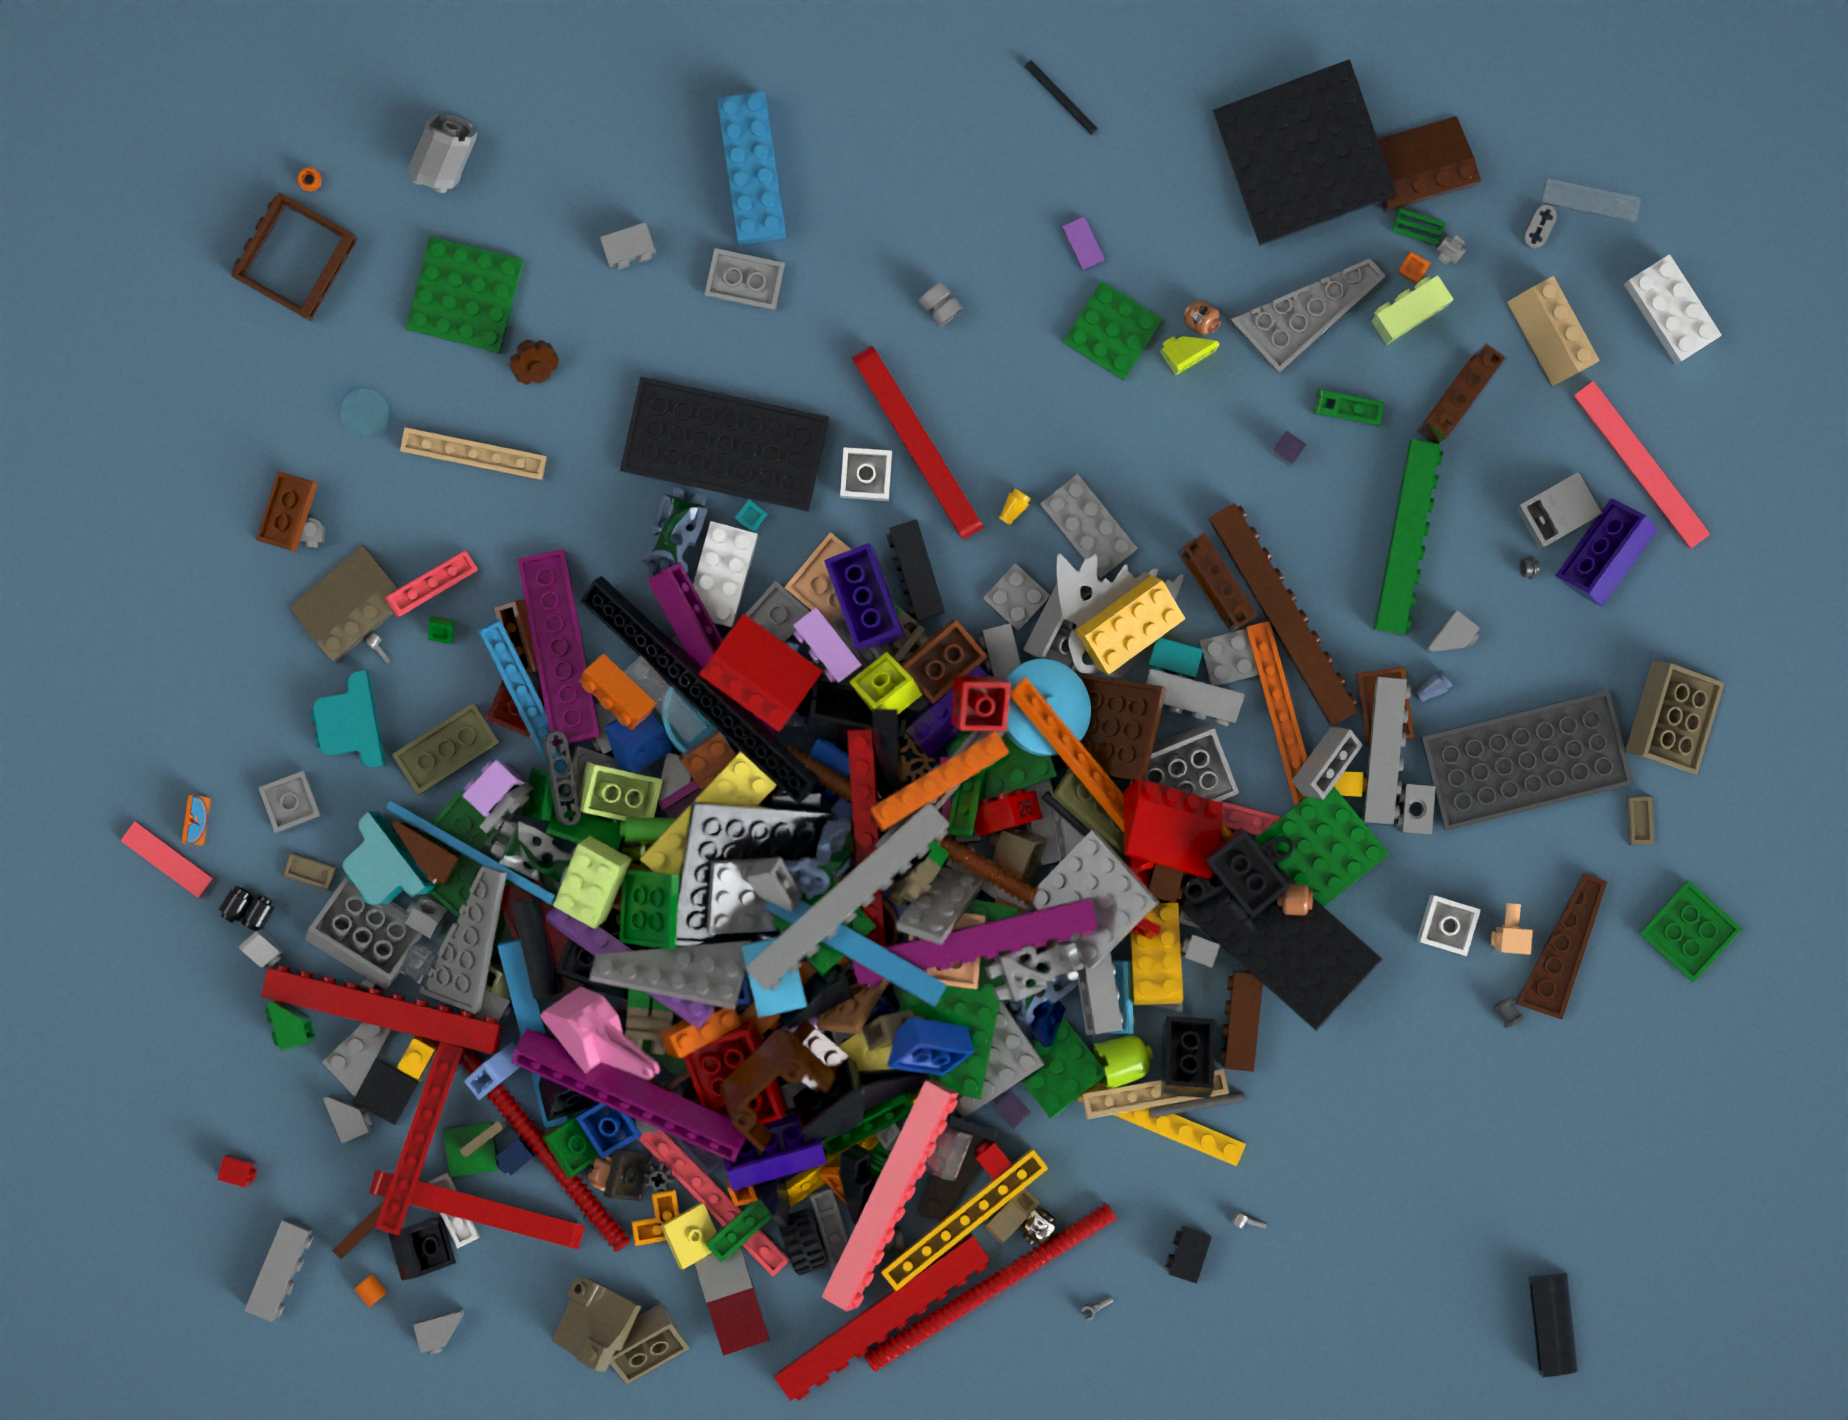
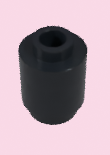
[219,885,253,923]
[242,894,275,931]

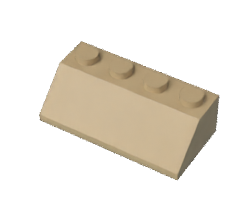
[1507,276,1600,387]

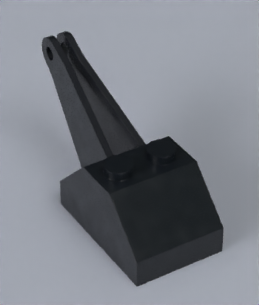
[793,1057,931,1138]

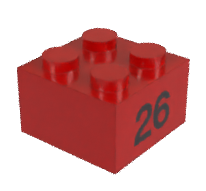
[951,676,1011,731]
[974,788,1043,837]

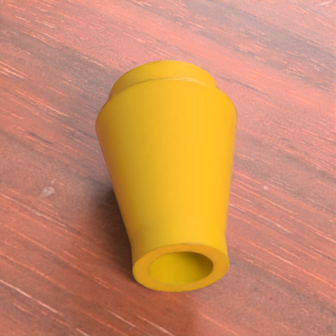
[999,488,1031,525]

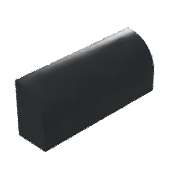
[872,709,903,800]
[512,898,561,999]
[1528,1273,1578,1377]

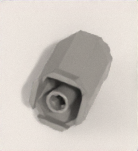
[408,114,478,193]

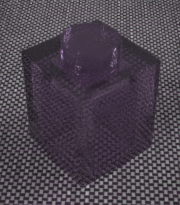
[1270,430,1306,467]
[993,1090,1031,1129]

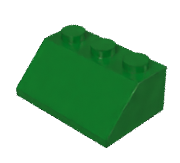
[546,802,625,852]

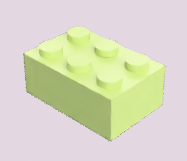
[1371,275,1454,345]
[578,761,663,821]
[553,836,632,929]

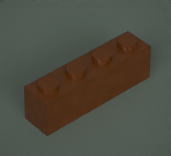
[1219,971,1263,1072]

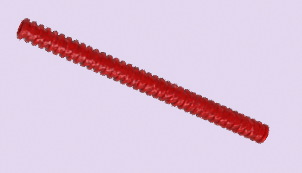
[452,1044,631,1252]
[865,1202,1117,1372]

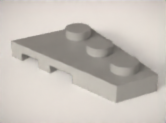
[322,1022,392,1097]

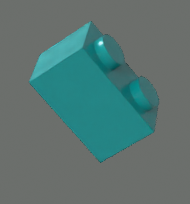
[1148,638,1203,679]

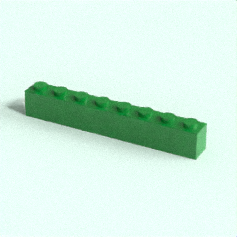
[1373,439,1443,636]

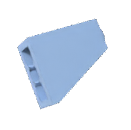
[464,1042,520,1100]

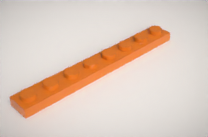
[1245,621,1307,806]
[1010,677,1124,832]

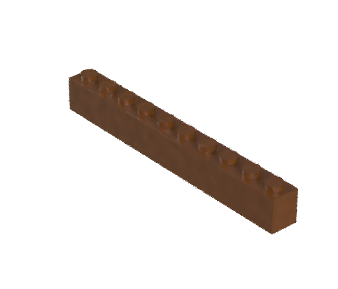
[1208,503,1358,727]

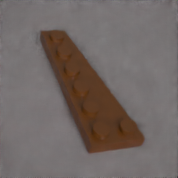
[1515,874,1608,1019]

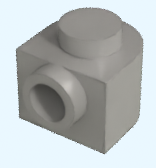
[299,518,325,548]

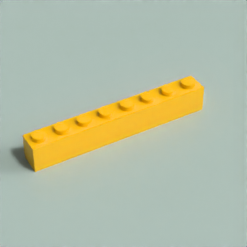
[881,1147,1049,1291]

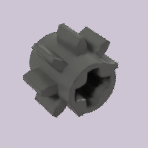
[644,1161,674,1193]

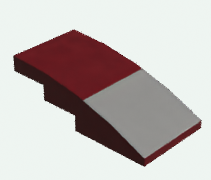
[695,1246,770,1356]

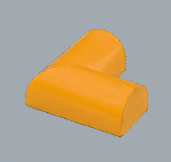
[631,1188,680,1246]

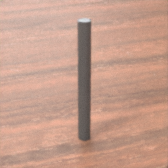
[1149,1092,1245,1118]

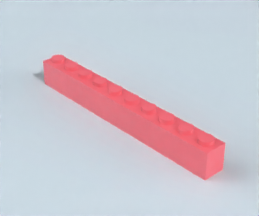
[822,1079,958,1311]

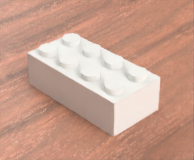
[1624,254,1722,365]
[693,521,758,628]

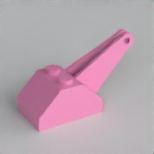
[540,986,659,1080]

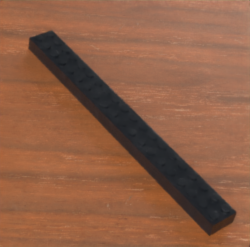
[581,576,820,804]

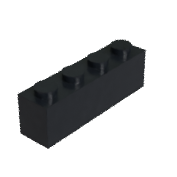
[886,519,945,622]

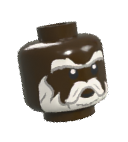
[1021,1208,1057,1245]

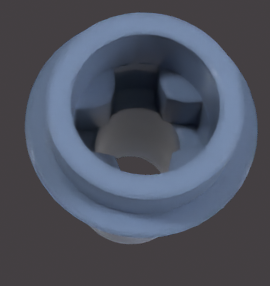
[1415,670,1453,702]

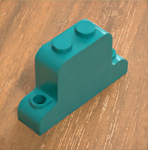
[310,670,386,768]
[343,812,436,905]

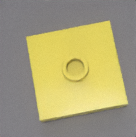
[838,1030,894,1071]
[660,1203,717,1269]

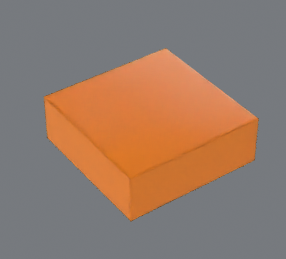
[1397,251,1431,284]

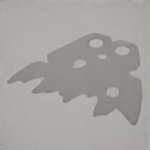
[1056,554,1183,677]

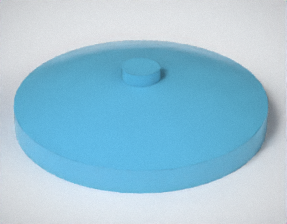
[1005,659,1091,756]

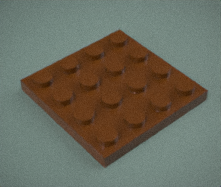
[1055,673,1167,781]

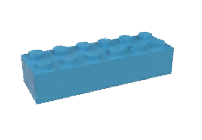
[717,91,787,245]

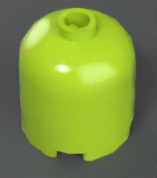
[1092,1035,1153,1090]

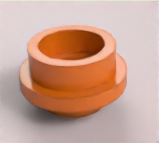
[297,167,322,192]

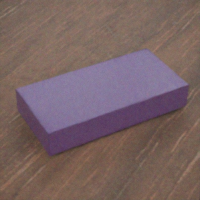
[1062,216,1105,271]

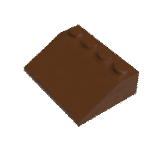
[1378,116,1481,213]

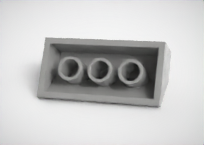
[1023,568,1101,671]
[1144,669,1245,727]

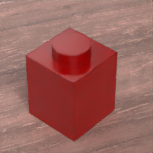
[973,1140,1013,1180]
[217,1154,258,1188]

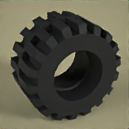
[779,1208,828,1276]

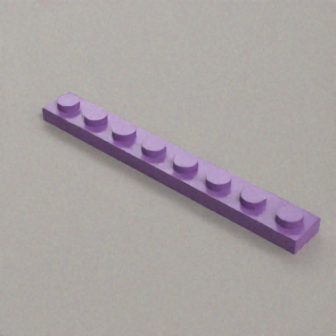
[545,907,714,1029]

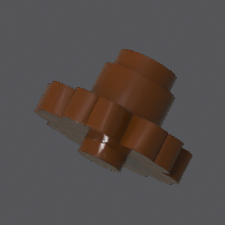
[509,340,559,385]

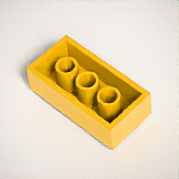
[1075,575,1185,675]
[1129,903,1183,1005]

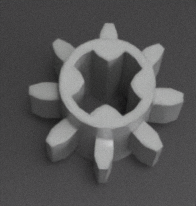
[1436,235,1466,265]

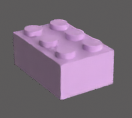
[793,608,863,684]
[462,760,526,817]

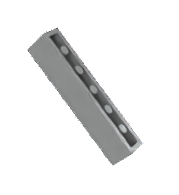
[1363,676,1411,825]

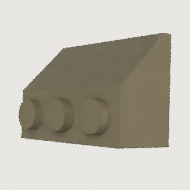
[610,1303,690,1385]

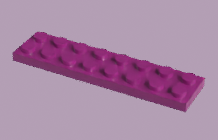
[517,549,601,747]

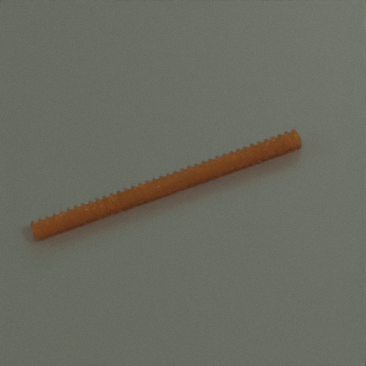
[787,744,1037,905]

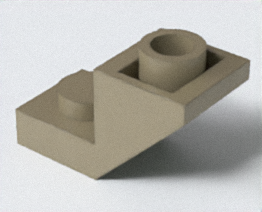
[985,1188,1040,1244]

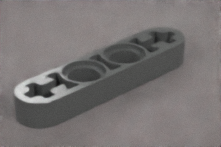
[543,731,580,825]

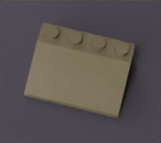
[289,545,400,662]
[1625,660,1725,775]

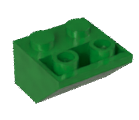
[266,1001,316,1051]

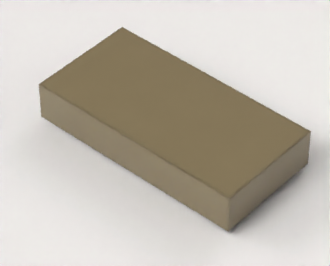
[1627,796,1655,845]
[282,853,337,891]
[459,1119,506,1157]

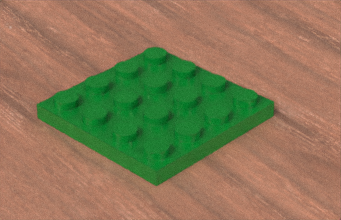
[406,236,524,354]
[945,730,1058,801]
[1253,786,1390,907]

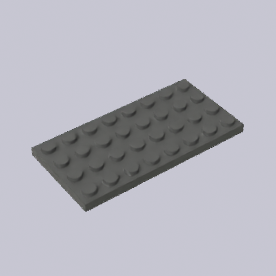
[1421,690,1633,831]

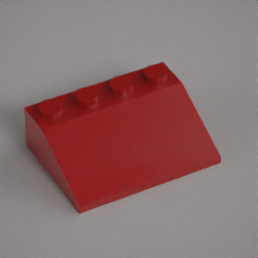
[699,614,823,732]
[1123,778,1223,879]
[683,1020,787,1124]

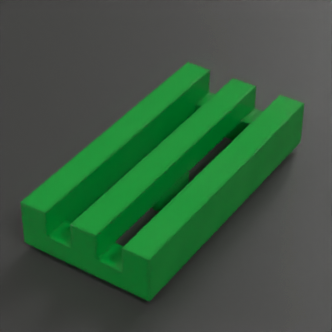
[1392,208,1446,247]

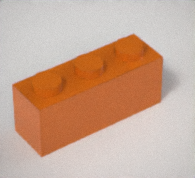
[579,653,656,731]
[659,1006,741,1058]

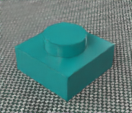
[734,500,768,533]

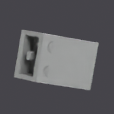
[1515,472,1602,549]

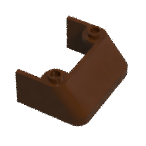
[720,1028,835,1152]

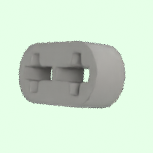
[1523,205,1557,250]

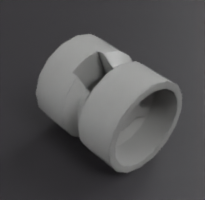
[918,282,963,328]

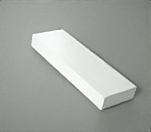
[426,1172,480,1249]

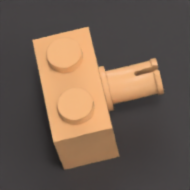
[1491,903,1533,954]

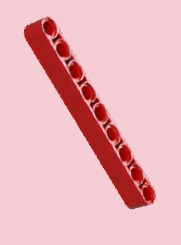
[852,345,984,540]
[369,1169,585,1250]

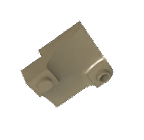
[552,1277,641,1372]

